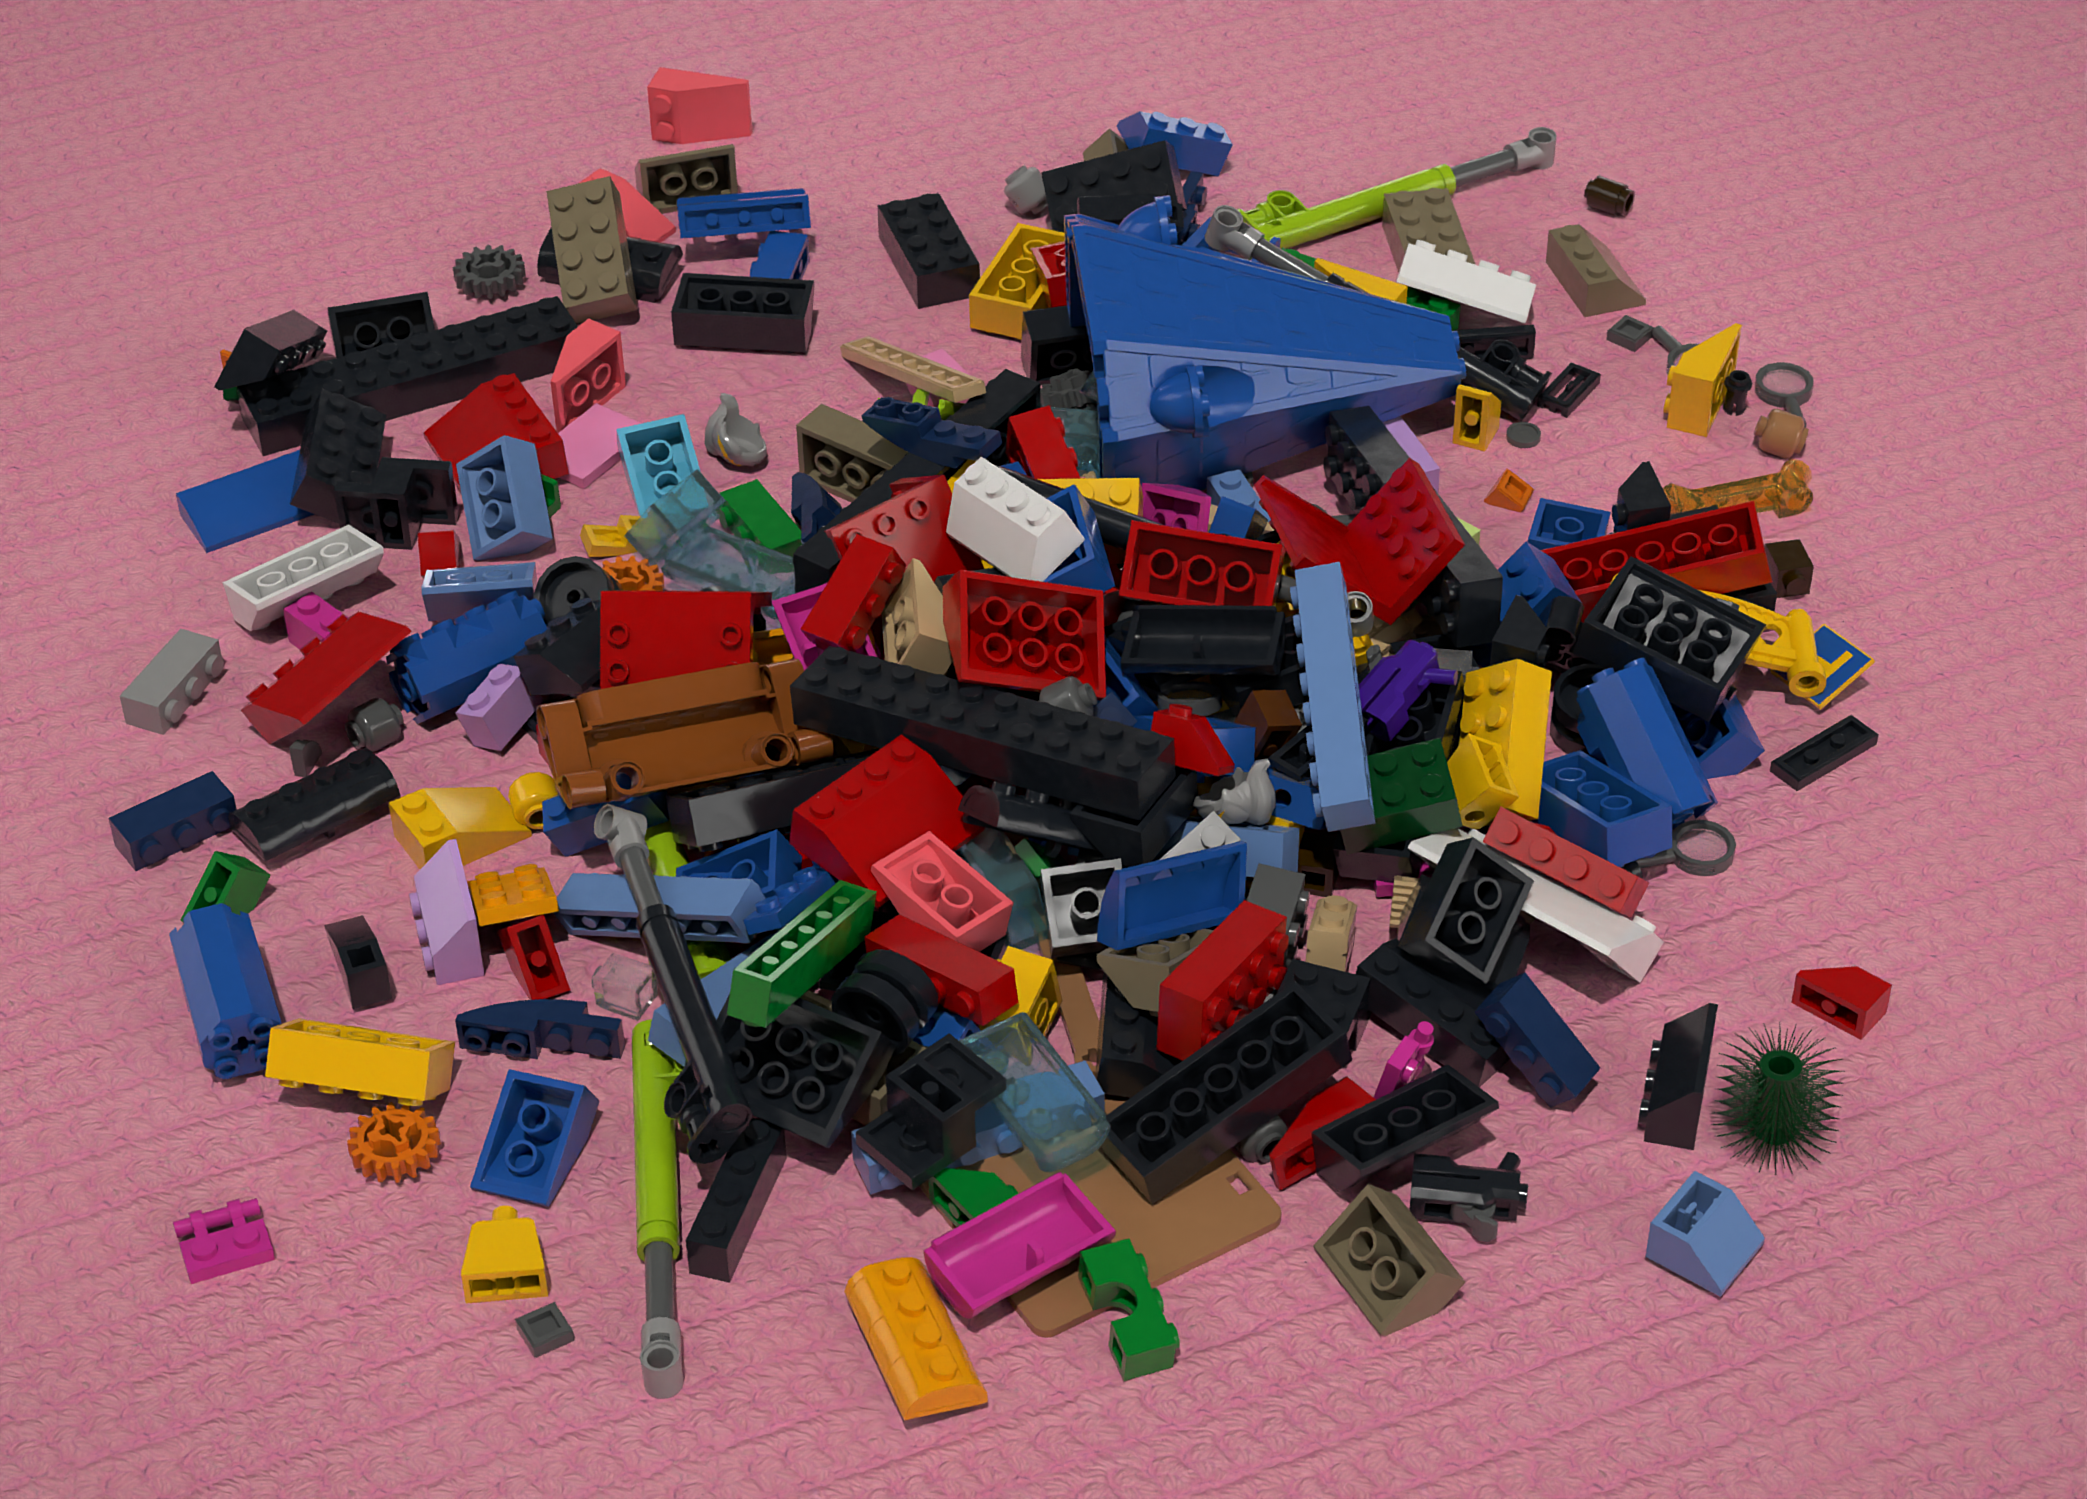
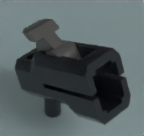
[1409,1152,1528,1242]

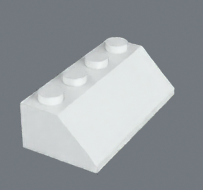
[1396,239,1536,323]
[946,457,1086,582]
[223,525,384,631]

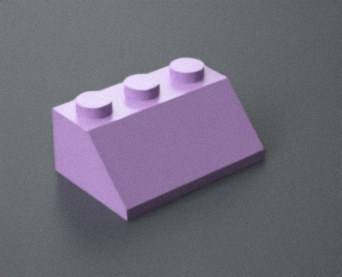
[409,839,484,985]

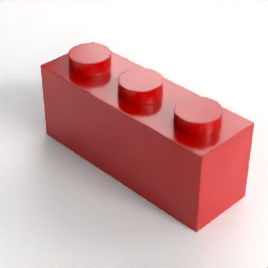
[801,534,906,652]

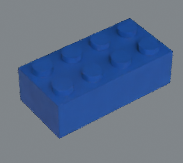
[1532,750,1672,868]

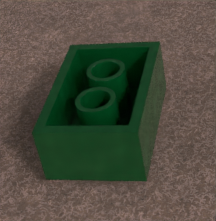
[1341,738,1463,855]

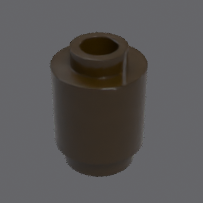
[1584,175,1635,216]

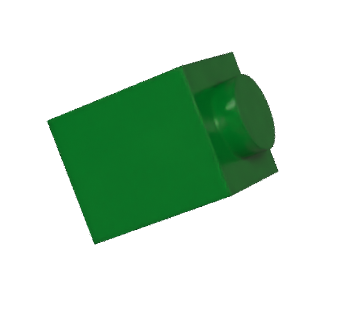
[181,851,271,923]
[928,1168,1019,1227]

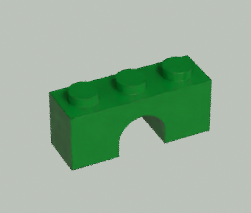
[1078,1238,1180,1381]

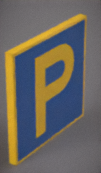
[1770,624,1875,710]

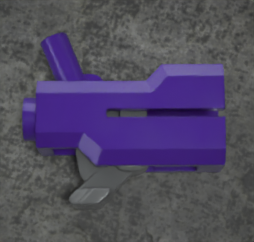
[1359,640,1458,742]

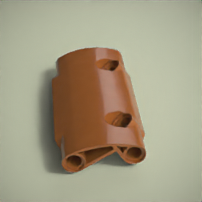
[536,659,833,809]

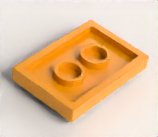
[467,864,559,927]

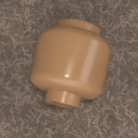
[1754,408,1809,459]

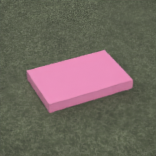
[558,403,642,489]

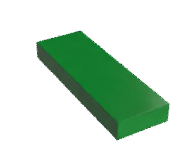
[1014,838,1068,879]

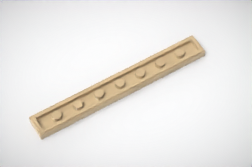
[840,336,986,403]

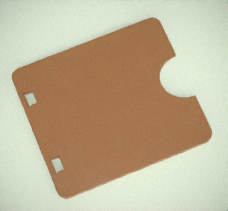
[919,1094,1281,1338]

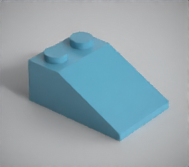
[616,414,710,522]

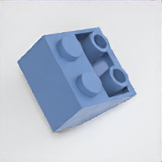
[1645,1171,1765,1297]

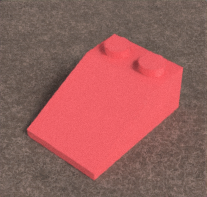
[647,67,752,144]
[578,168,676,242]
[550,318,626,433]
[871,831,1014,952]

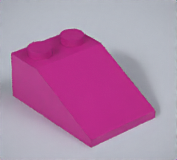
[1142,483,1212,532]

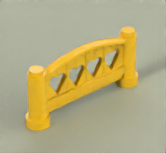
[1610,574,1827,697]

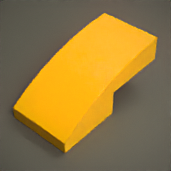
[580,515,662,557]

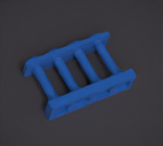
[677,188,811,238]

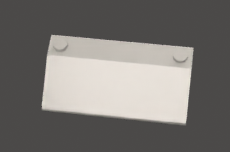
[1407,828,1664,983]

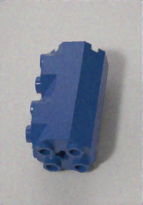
[386,590,548,724]
[1576,658,1718,830]
[169,903,282,1079]

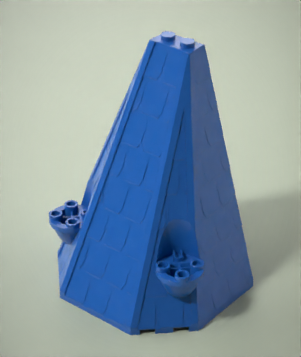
[1064,195,1466,490]

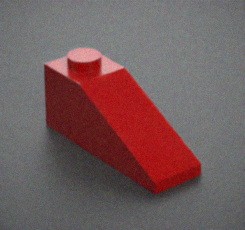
[1269,1076,1376,1191]

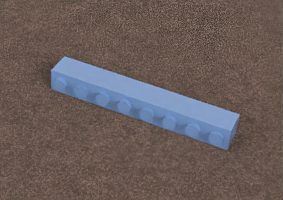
[1290,562,1375,832]

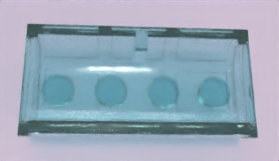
[661,526,795,619]
[959,1012,1110,1172]

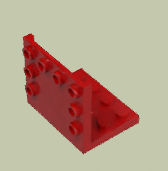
[1254,457,1465,625]
[825,475,984,660]
[600,590,772,689]

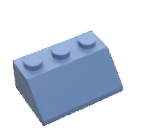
[456,435,553,561]
[421,562,537,624]

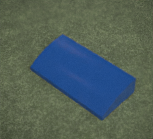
[176,450,315,553]
[1097,841,1247,951]

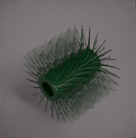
[1712,1022,1845,1175]

